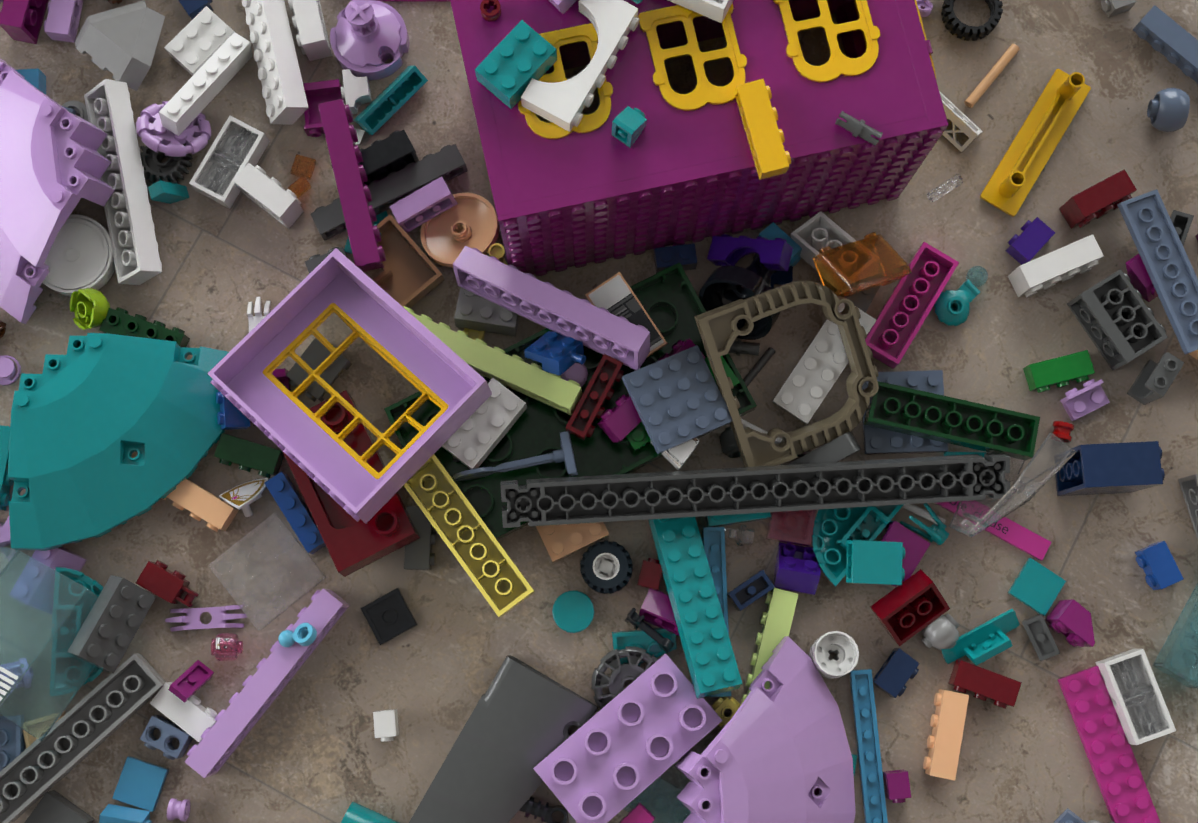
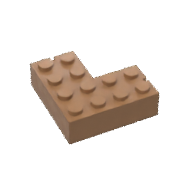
[373,214,444,308]

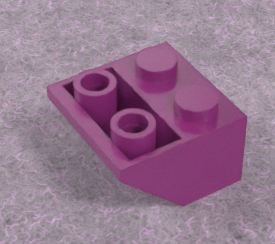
[1045,599,1095,647]

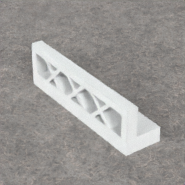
[939,91,983,152]

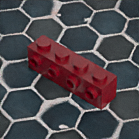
[565,354,625,441]

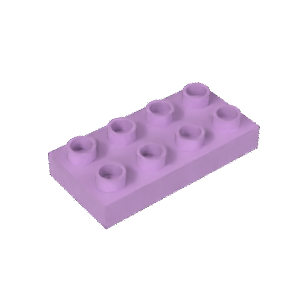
[533,654,723,823]

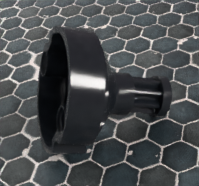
[699,253,781,340]

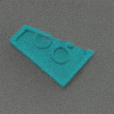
[612,628,677,665]

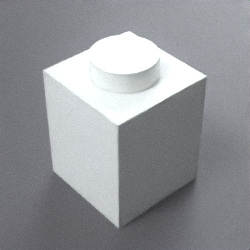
[373,709,399,742]

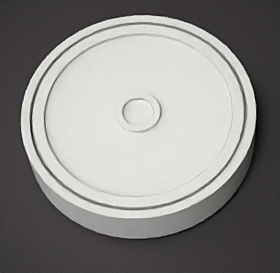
[42,214,115,297]

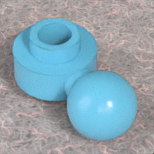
[278,623,317,647]

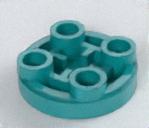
[552,590,594,633]

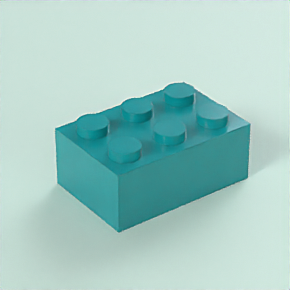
[475,20,557,109]

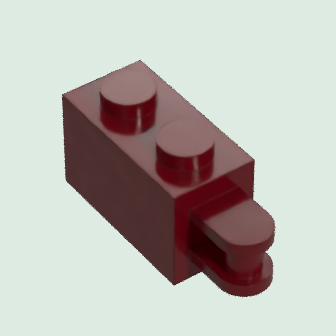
[136,560,199,607]

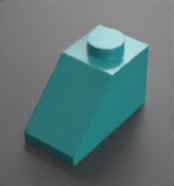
[611,106,647,148]

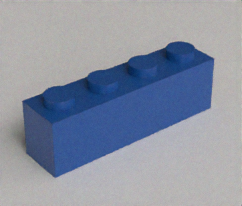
[265,472,326,554]

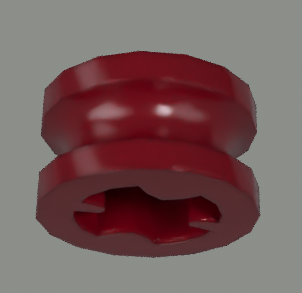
[480,0,501,22]

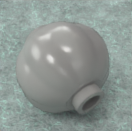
[921,613,959,651]

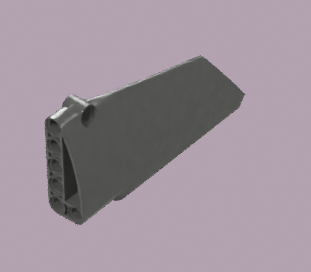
[409,655,598,823]

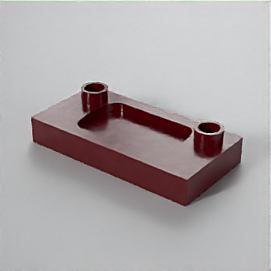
[283,390,420,577]

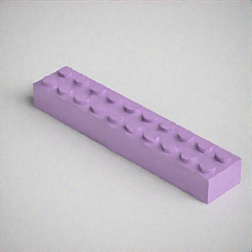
[453,246,650,370]
[185,588,350,778]

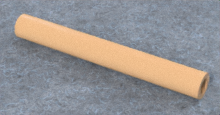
[964,44,1020,108]

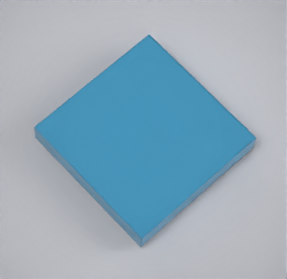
[112,756,169,812]

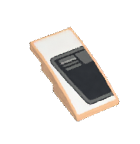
[585,272,668,358]

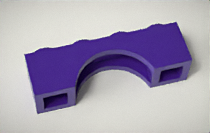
[707,234,793,271]

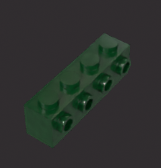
[99,307,190,348]

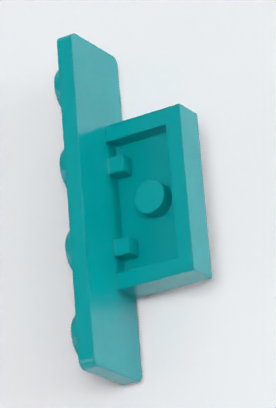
[941,609,1020,666]

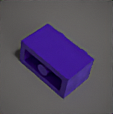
[1005,217,1055,265]

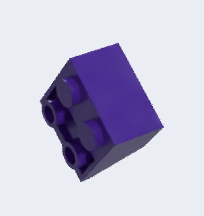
[774,542,821,595]

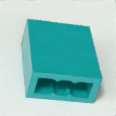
[846,540,905,585]

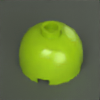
[70,288,110,330]

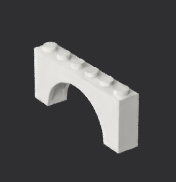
[521,0,640,132]

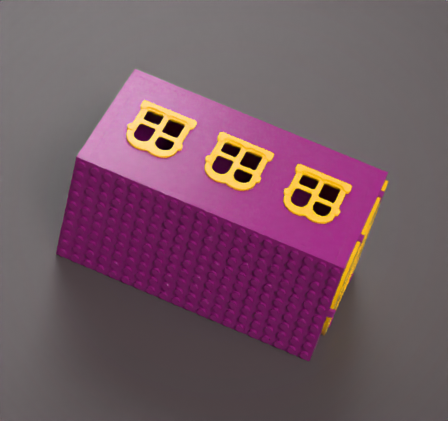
[450,0,948,276]

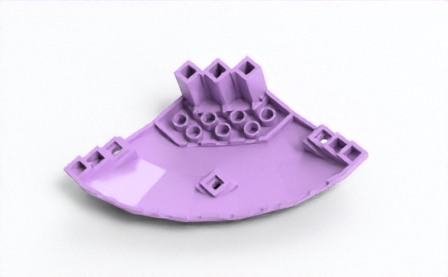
[0,58,115,324]
[675,636,856,823]

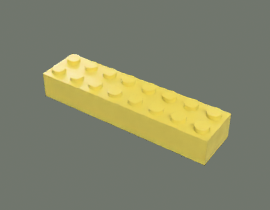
[404,454,535,618]

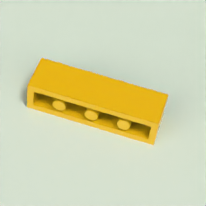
[734,78,791,180]

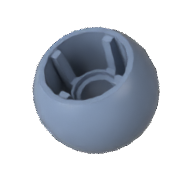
[1147,88,1190,132]

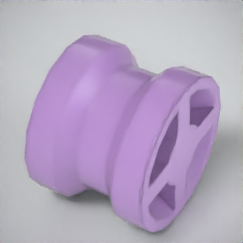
[167,798,190,822]

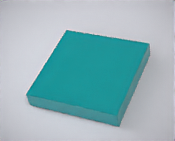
[1007,558,1066,616]

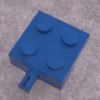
[524,331,586,376]

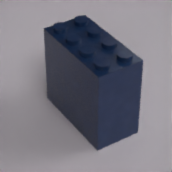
[1053,441,1165,496]

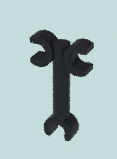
[625,608,674,653]

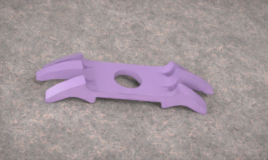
[165,605,247,632]

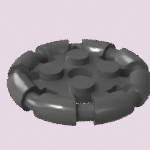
[591,646,658,709]

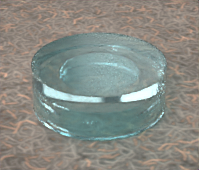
[966,266,988,287]

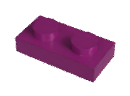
[168,660,214,703]

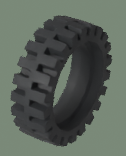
[941,0,1003,41]

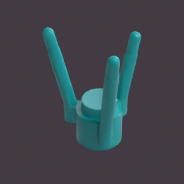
[900,503,949,545]

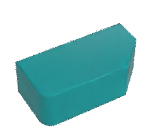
[148,180,190,204]

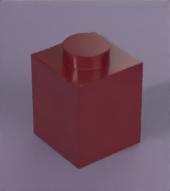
[637,558,662,590]

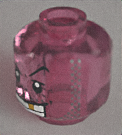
[211,633,243,661]

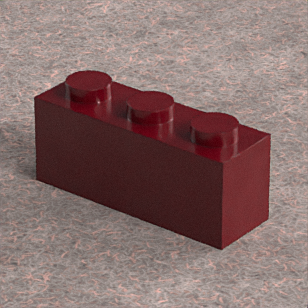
[948,660,1022,709]

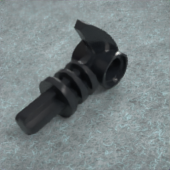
[519,796,568,823]

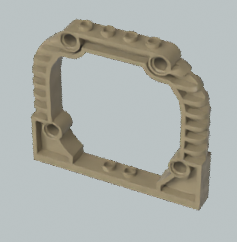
[694,280,879,467]

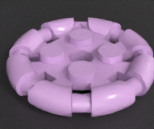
[136,101,211,157]

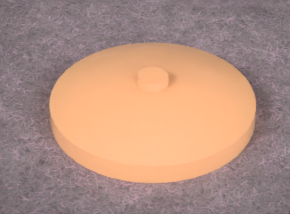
[420,193,500,268]

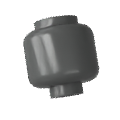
[719,426,741,458]

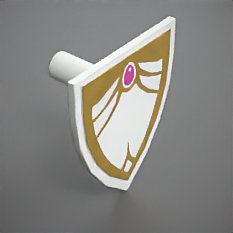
[218,478,269,517]

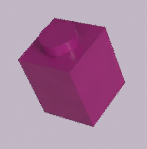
[883,769,911,803]

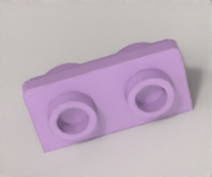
[1060,378,1110,421]

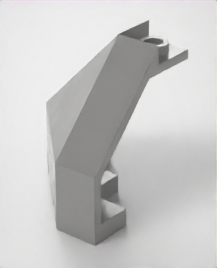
[75,0,165,91]

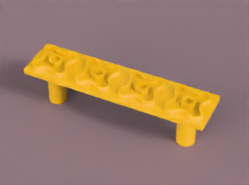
[980,69,1091,217]

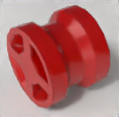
[1050,421,1074,443]

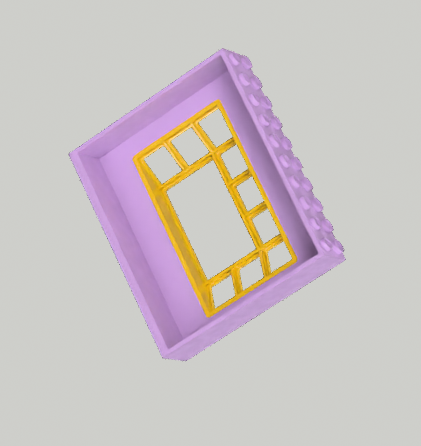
[207,248,492,524]

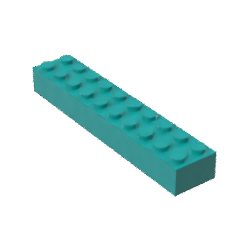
[648,517,743,699]

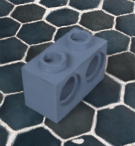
[140,715,193,760]

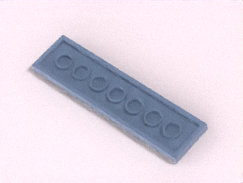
[1118,189,1198,355]

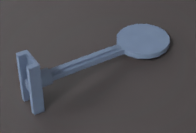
[453,431,578,481]

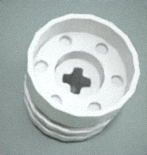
[809,631,859,679]

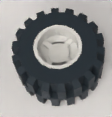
[580,540,633,594]

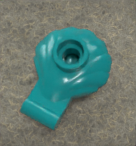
[934,279,980,326]

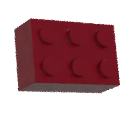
[1059,169,1137,229]
[870,569,950,647]

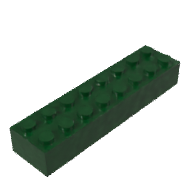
[863,381,1040,461]

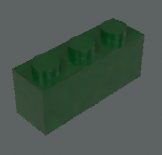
[214,433,284,478]

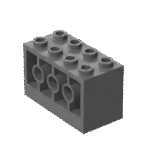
[1067,269,1168,371]

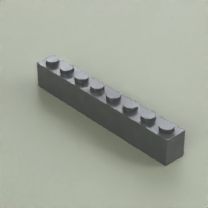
[311,144,468,241]

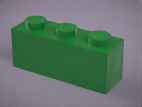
[1023,350,1095,393]

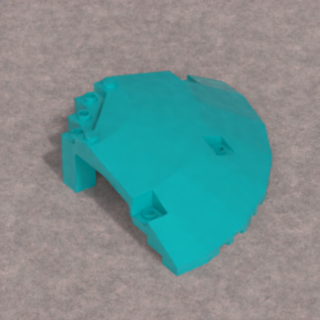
[8,333,229,551]

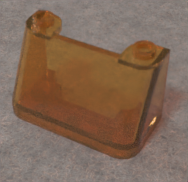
[812,232,912,297]

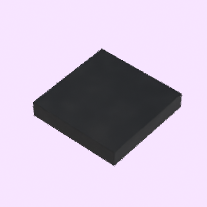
[361,588,418,645]

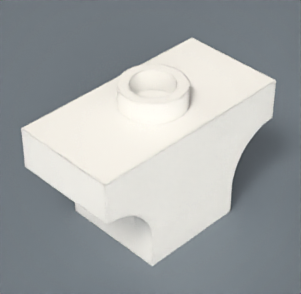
[341,69,372,114]

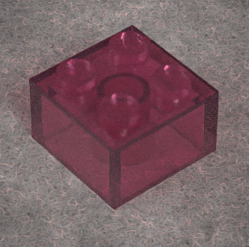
[766,510,816,547]

